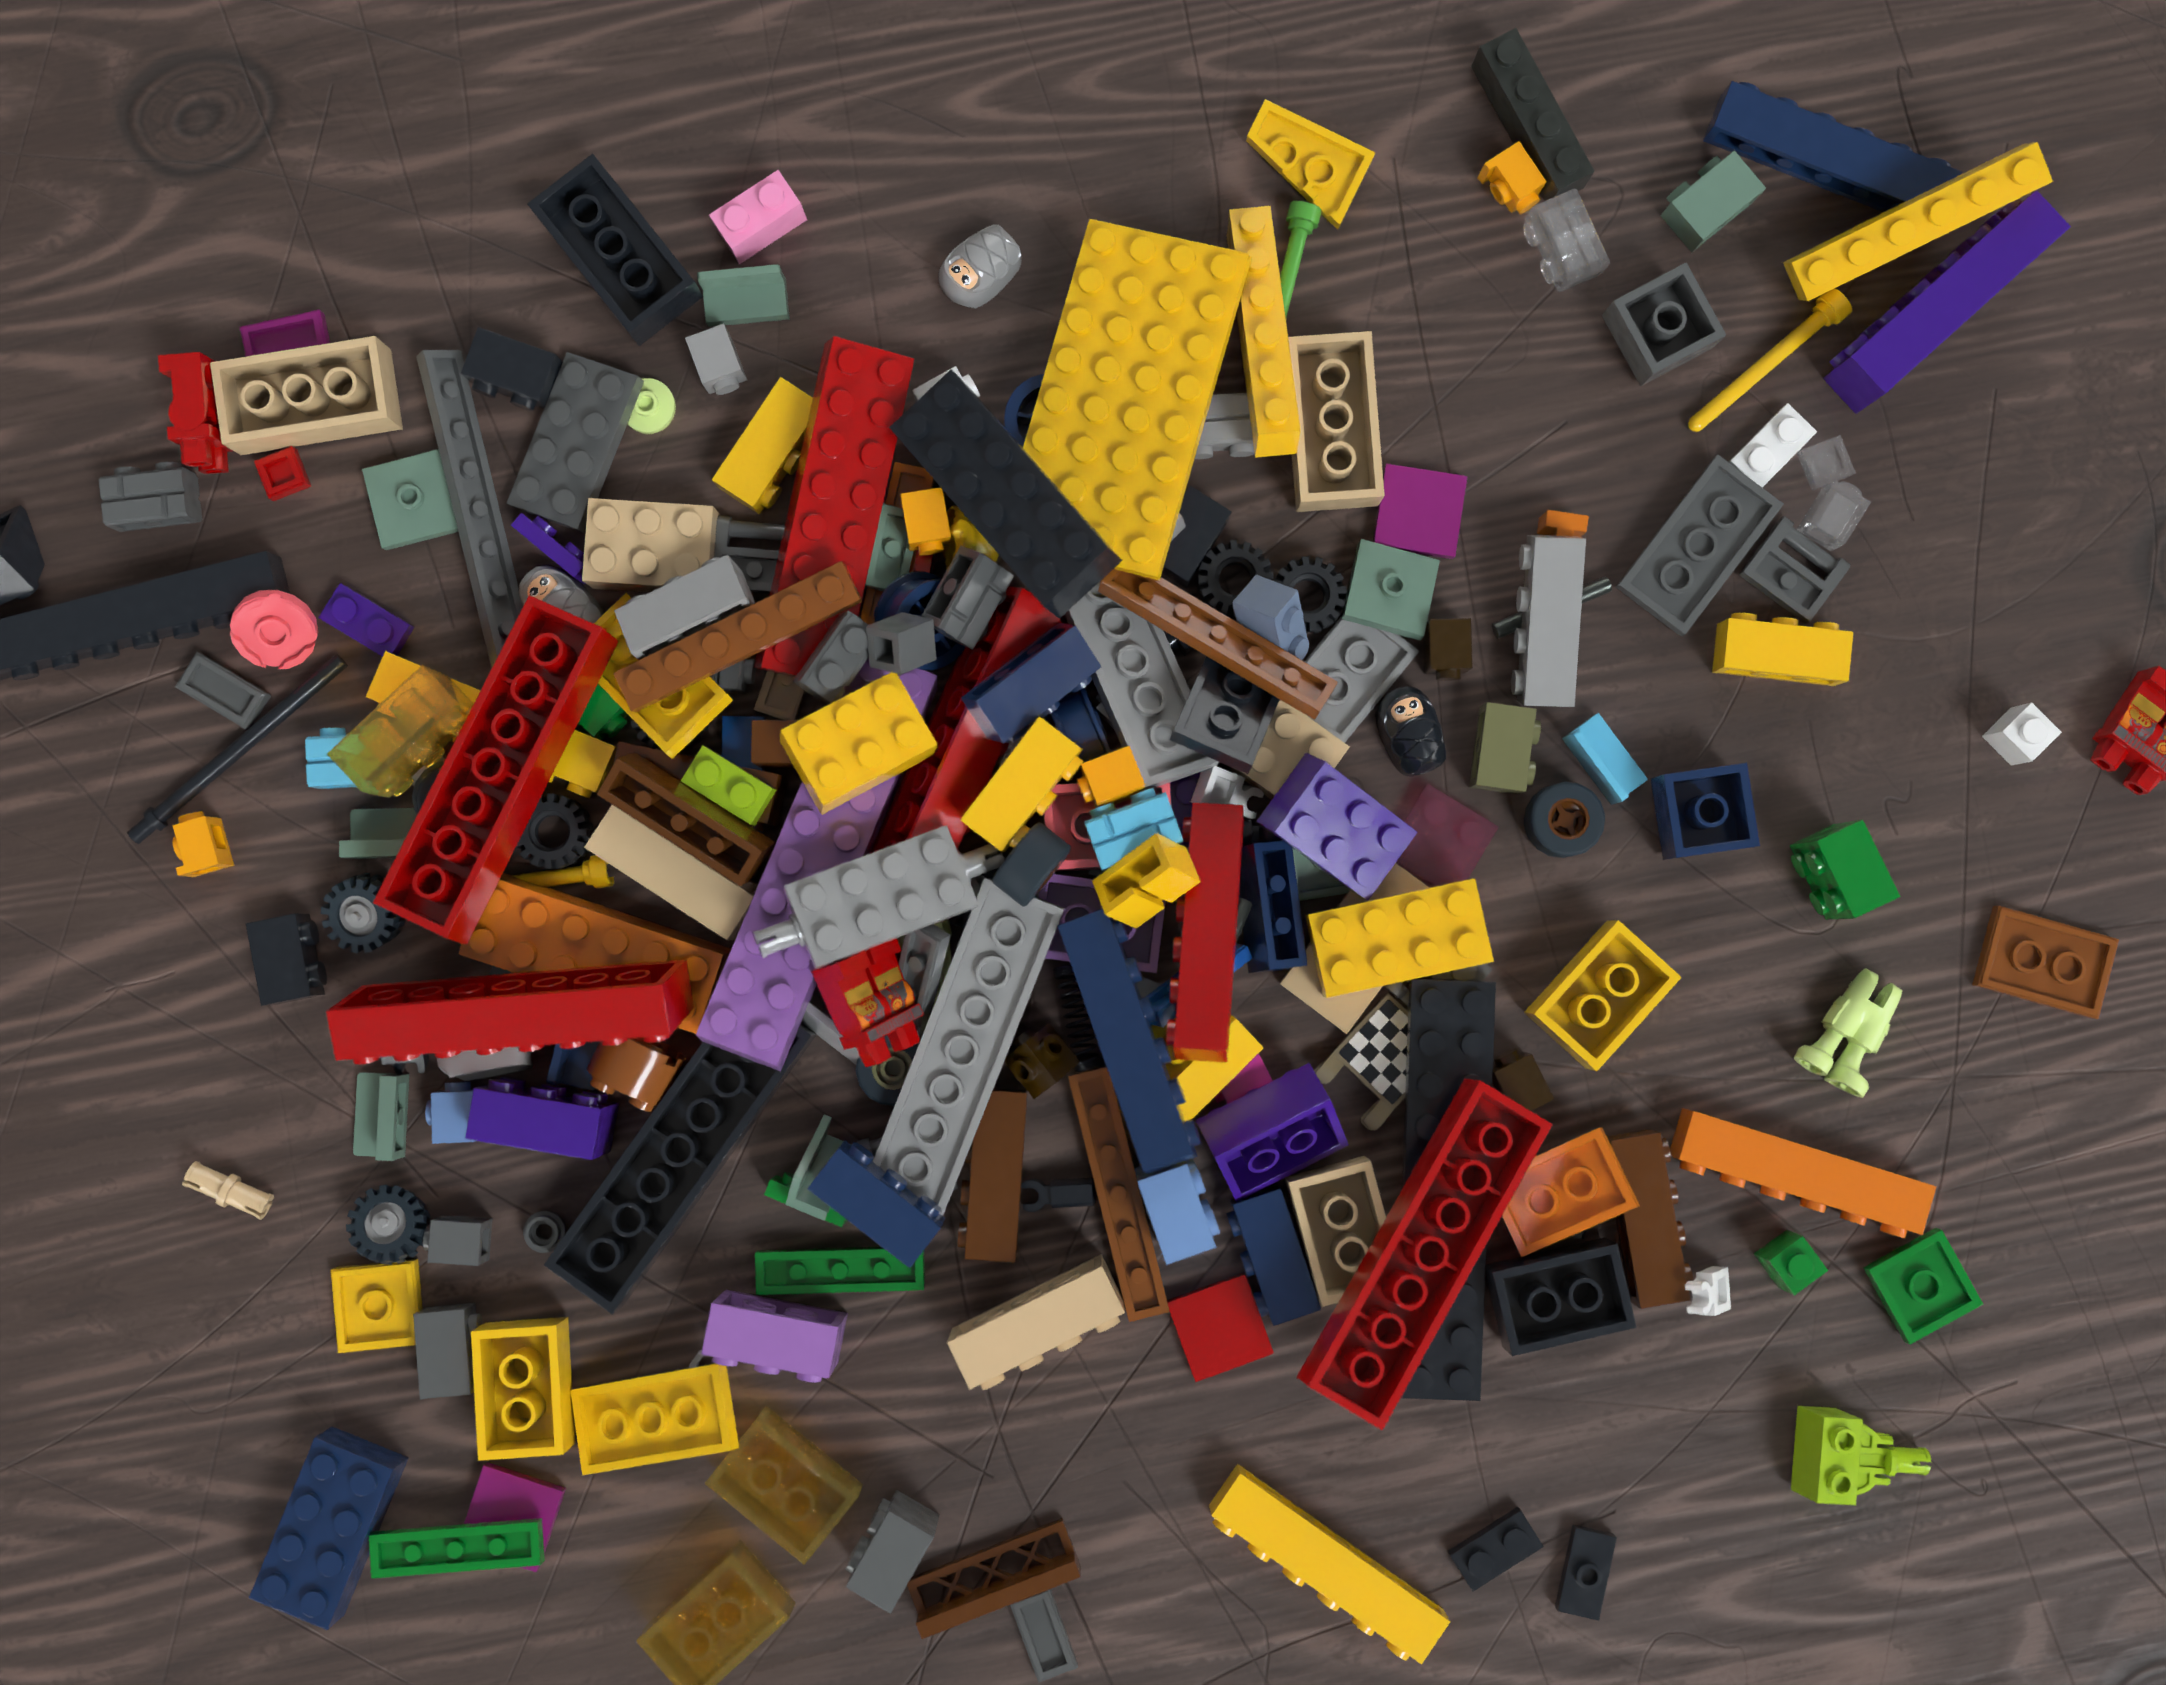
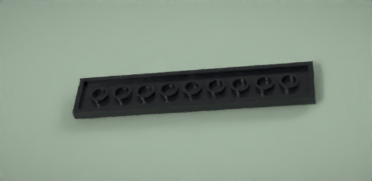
[1401,978,1496,1401]

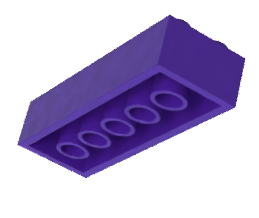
[1823,190,2071,414]

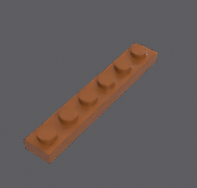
[613,561,863,713]
[1098,569,1338,720]
[1068,1066,1170,1322]

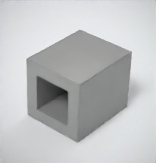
[685,324,747,395]

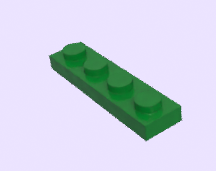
[755,1247,925,1295]
[369,1518,545,1579]

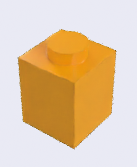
[900,487,951,555]
[1077,746,1145,808]

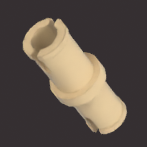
[182,1161,274,1220]

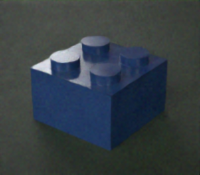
[1651,763,1760,860]

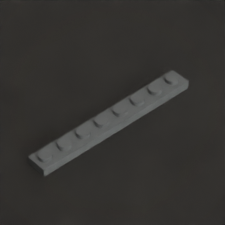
[416,350,523,669]

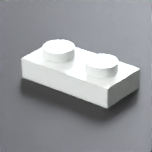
[1729,403,1817,488]

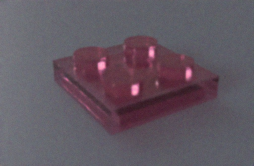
[1396,784,1499,886]

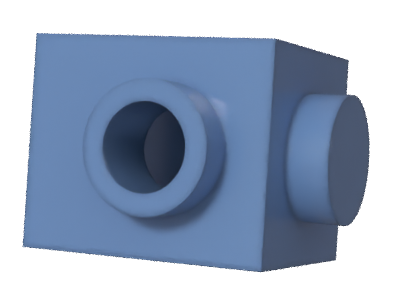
[425,1081,476,1144]

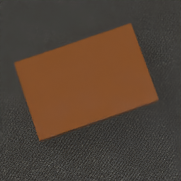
[1972,906,2119,1020]

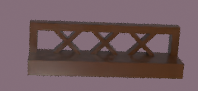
[907,1518,1081,1639]

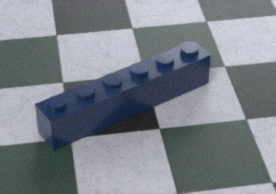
[1703,81,1963,212]
[1058,909,1201,1174]

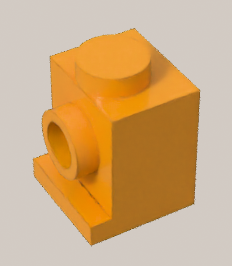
[1477,141,1547,214]
[172,811,234,877]

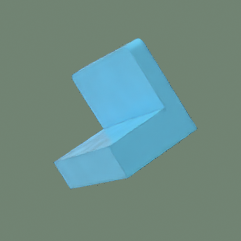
[1562,713,1648,805]

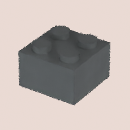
[1602,262,1726,386]
[845,1490,940,1614]

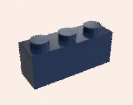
[961,623,1102,743]
[1239,841,1308,973]
[807,1140,945,1268]
[1226,1184,1321,1326]

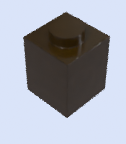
[1423,618,1473,681]
[1492,1049,1554,1111]

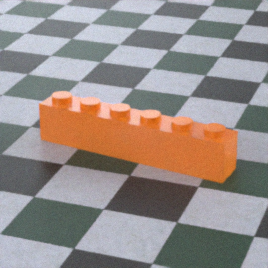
[1670,1108,1937,1238]

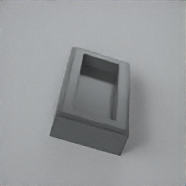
[175,652,272,730]
[1010,1589,1078,1683]

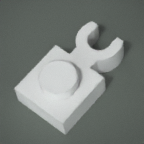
[1191,766,1264,819]
[1685,1266,1731,1316]

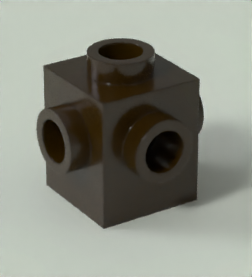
[1004,1023,1080,1099]

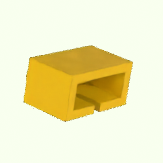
[1092,833,1201,929]

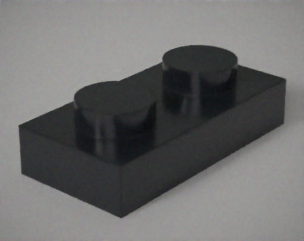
[1448,1507,1544,1592]

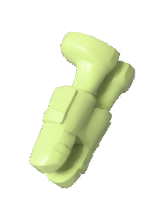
[1794,968,1903,1098]

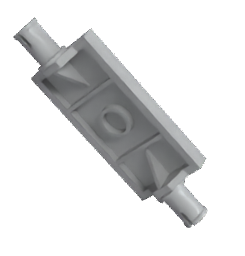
[753,825,1005,969]

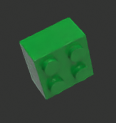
[1790,819,1901,920]

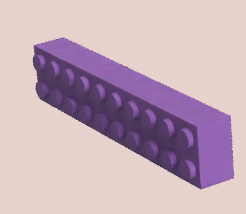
[696,658,937,1071]

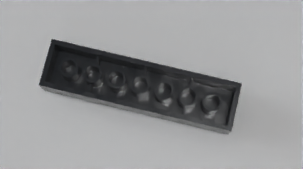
[544,1023,816,1315]

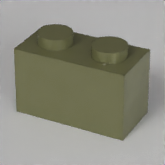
[1469,702,1541,794]

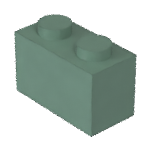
[1661,150,1766,253]

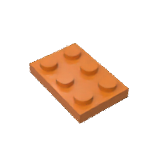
[1502,1127,1640,1257]

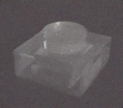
[1797,435,1856,491]

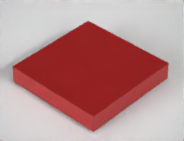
[1167,1272,1274,1383]

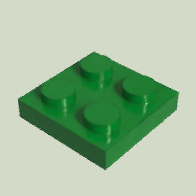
[1863,1228,1983,1344]

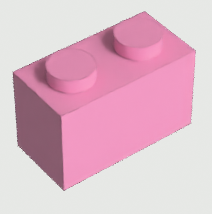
[709,170,807,264]

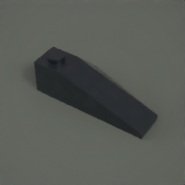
[0,505,45,605]

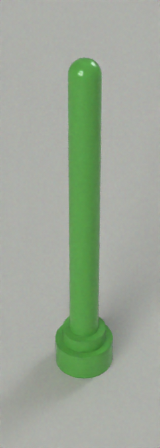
[1280,201,1322,318]

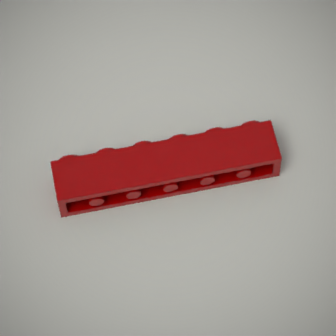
[1166,802,1244,1063]

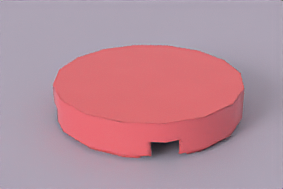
[230,590,319,669]

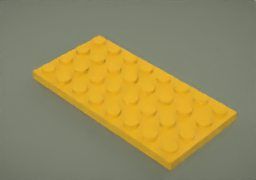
[1023,219,1251,581]

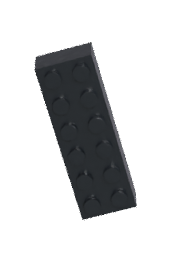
[889,369,1123,619]

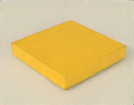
[331,1259,423,1353]

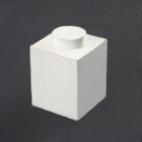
[1982,702,2061,766]

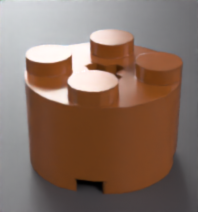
[586,1037,686,1112]

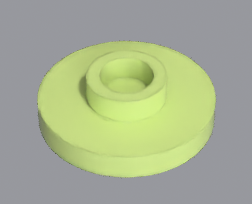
[628,378,676,434]

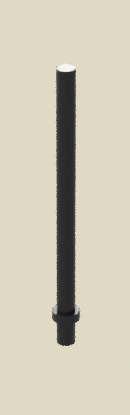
[127,654,348,844]

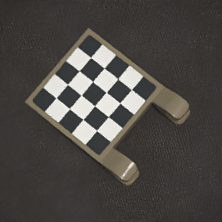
[1314,993,1408,1131]

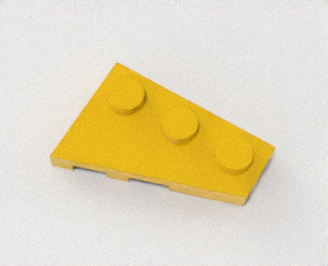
[1246,99,1376,230]

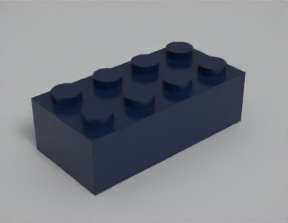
[249,1426,409,1630]

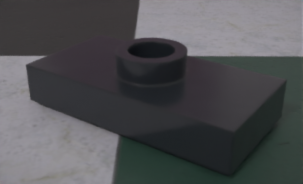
[1555,1524,1617,1621]

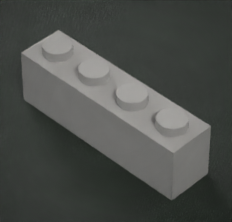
[1511,535,1586,707]

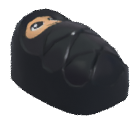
[1375,686,1446,777]

